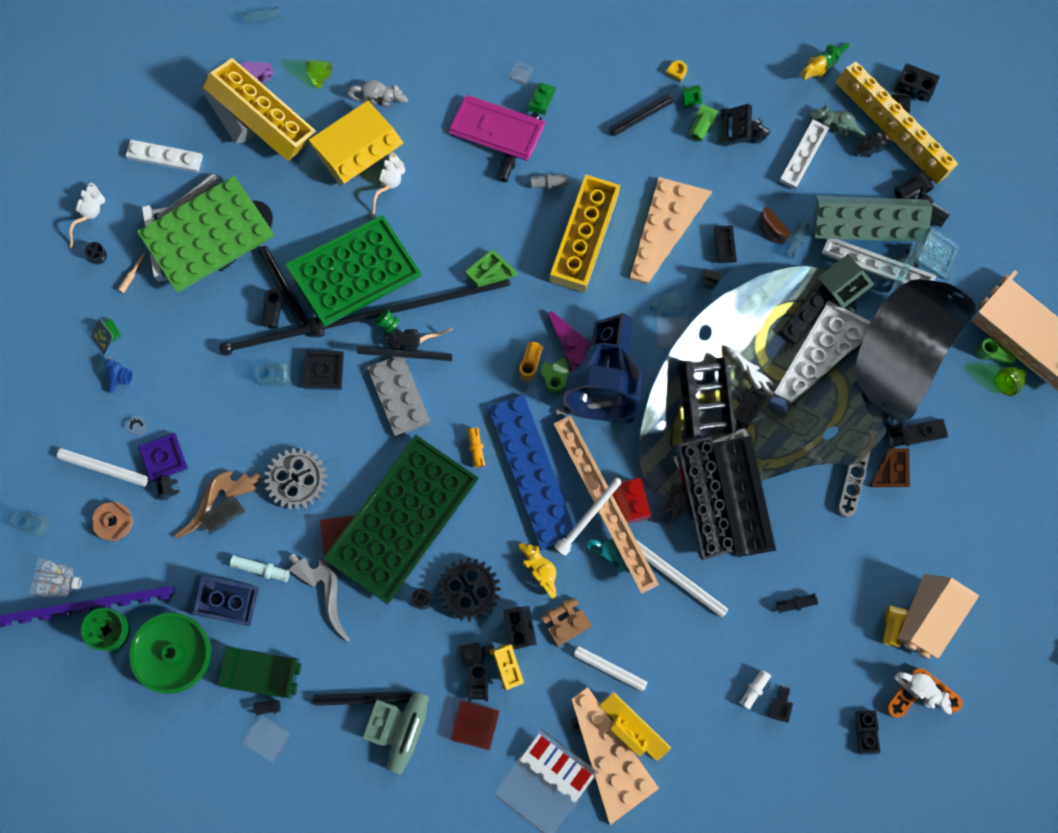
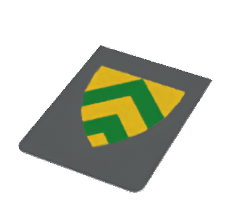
[91,318,113,355]

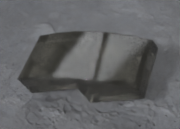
[199,495,245,535]

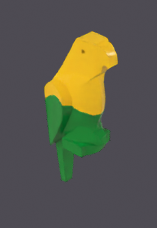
[799,42,850,81]

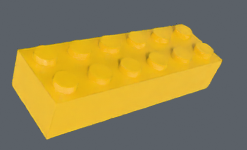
[203,58,316,161]
[550,174,621,293]

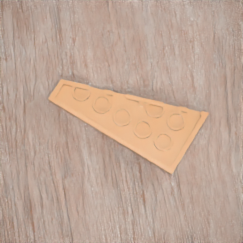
[630,177,712,285]
[571,687,659,825]

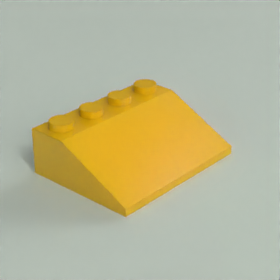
[308,101,403,187]

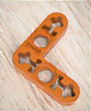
[886,668,962,718]

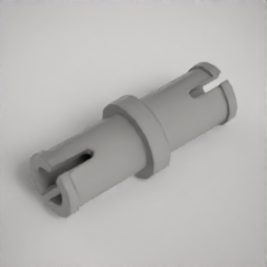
[531,174,568,189]

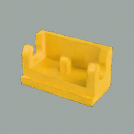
[490,645,524,690]

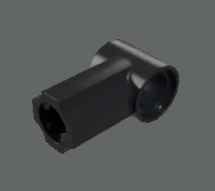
[894,171,934,199]
[917,194,950,228]
[261,289,284,329]

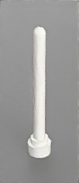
[554,478,621,556]

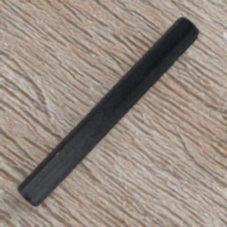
[258,246,308,327]
[313,691,413,706]

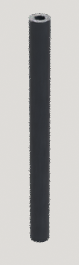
[357,346,452,361]

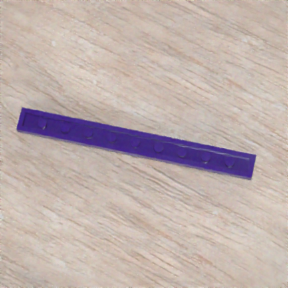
[0,585,175,627]

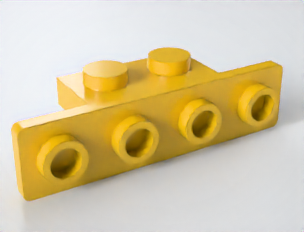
[600,692,671,761]

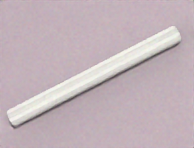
[636,540,728,617]

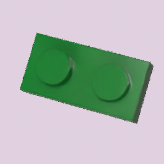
[528,82,557,115]

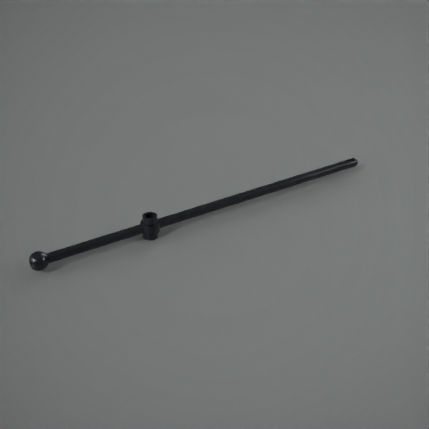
[219,279,511,356]

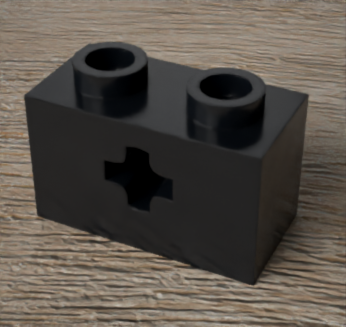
[503,606,537,650]

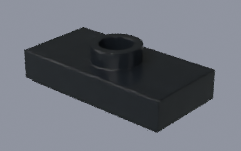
[714,225,737,264]
[734,386,768,428]
[907,419,948,445]

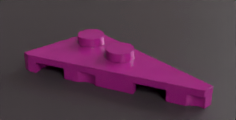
[548,311,591,371]

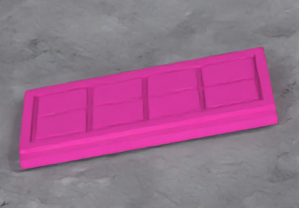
[449,95,545,161]

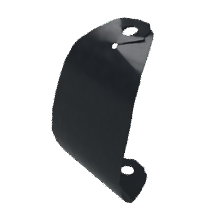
[855,279,977,424]

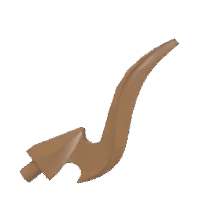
[174,471,261,539]

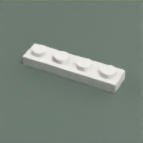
[779,120,829,190]
[126,140,203,173]

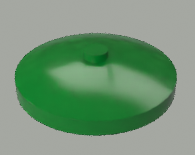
[129,613,211,694]

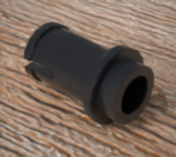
[254,698,281,716]

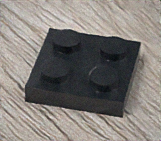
[303,350,344,390]

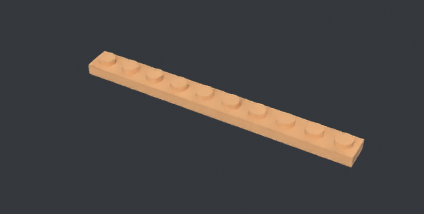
[554,415,659,594]

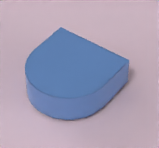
[768,396,789,415]

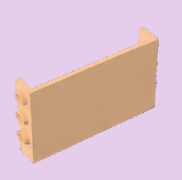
[971,270,1058,391]

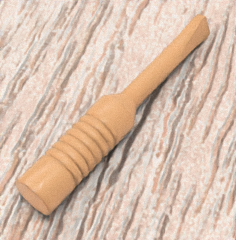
[117,254,145,294]

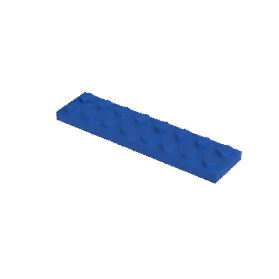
[488,395,578,551]

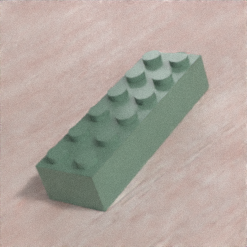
[812,195,933,242]

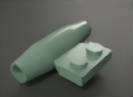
[363,691,429,775]

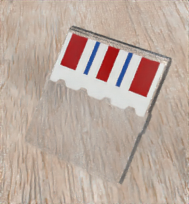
[494,729,598,833]

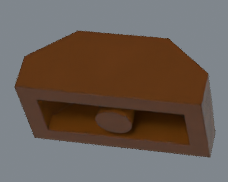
[759,206,791,245]

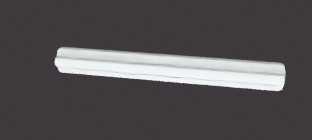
[57,448,149,487]

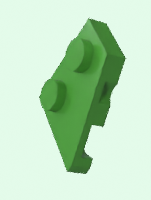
[465,249,517,287]

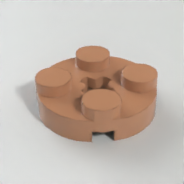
[92,502,134,542]

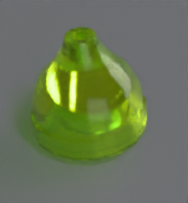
[305,60,333,88]
[995,367,1027,396]

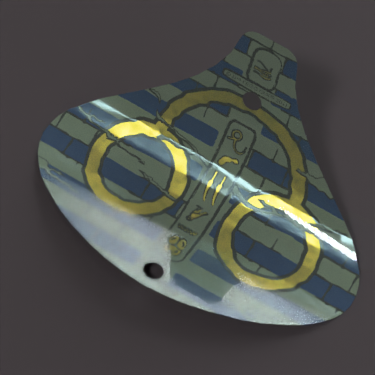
[639,266,886,497]

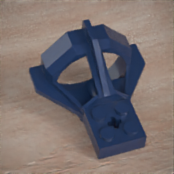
[563,313,643,423]

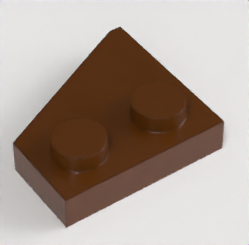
[871,448,910,487]

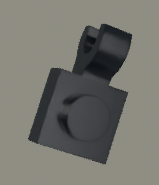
[459,642,495,666]
[768,686,793,723]

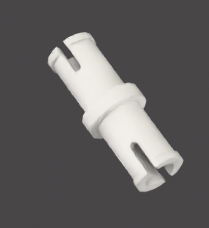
[739,669,772,710]

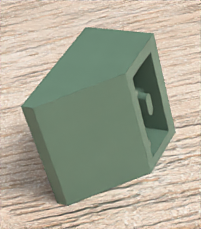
[818,254,874,308]

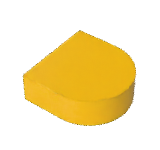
[665,60,687,83]

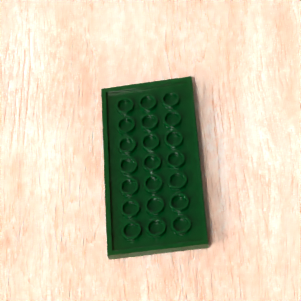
[323,434,479,605]

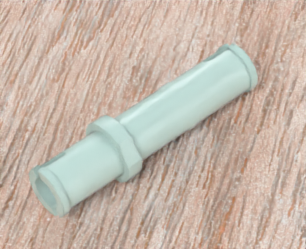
[230,555,290,582]

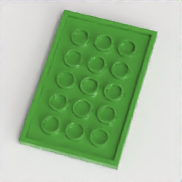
[137,175,275,293]

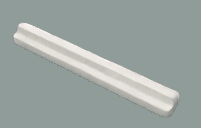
[574,647,647,691]

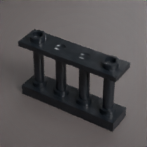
[678,356,737,438]

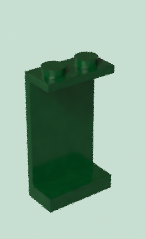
[218,646,302,699]

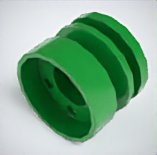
[81,608,130,651]

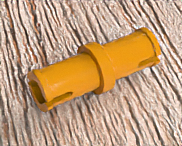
[467,428,486,468]

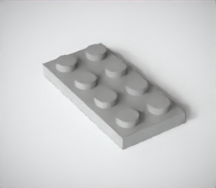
[367,357,431,437]

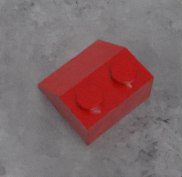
[612,478,651,524]

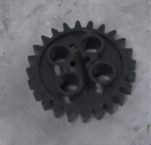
[437,558,501,622]

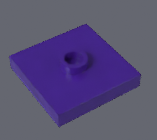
[138,433,188,483]

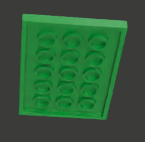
[285,215,422,327]

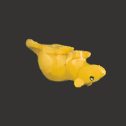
[518,543,557,599]

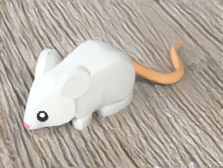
[372,153,405,218]
[69,183,105,248]

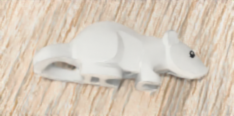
[894,672,952,714]

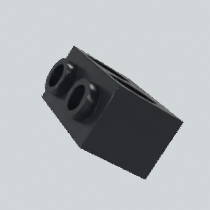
[894,63,940,102]

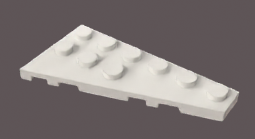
[774,301,871,404]

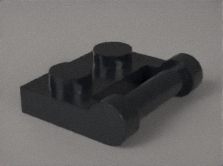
[719,104,752,146]

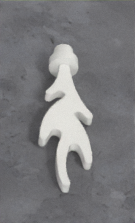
[727,345,774,397]

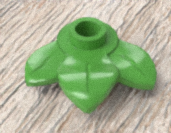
[541,358,572,393]

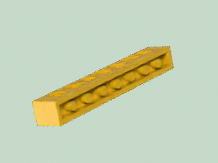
[835,62,958,184]

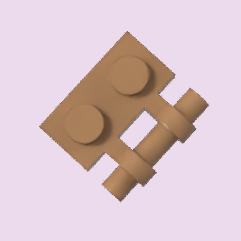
[541,597,592,647]

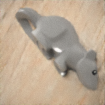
[348,80,408,108]

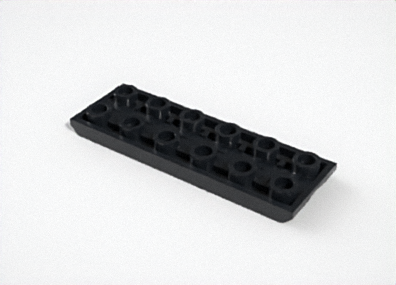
[713,435,777,557]
[675,436,735,560]

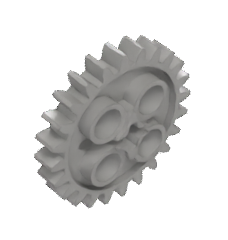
[264,448,328,511]

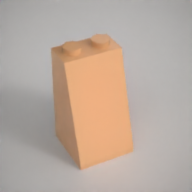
[897,574,979,659]

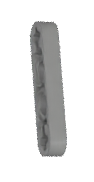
[837,453,870,518]

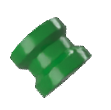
[376,310,400,333]

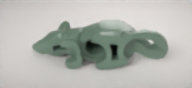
[808,105,866,138]

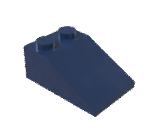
[187,575,259,626]

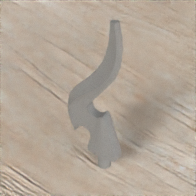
[288,553,350,641]

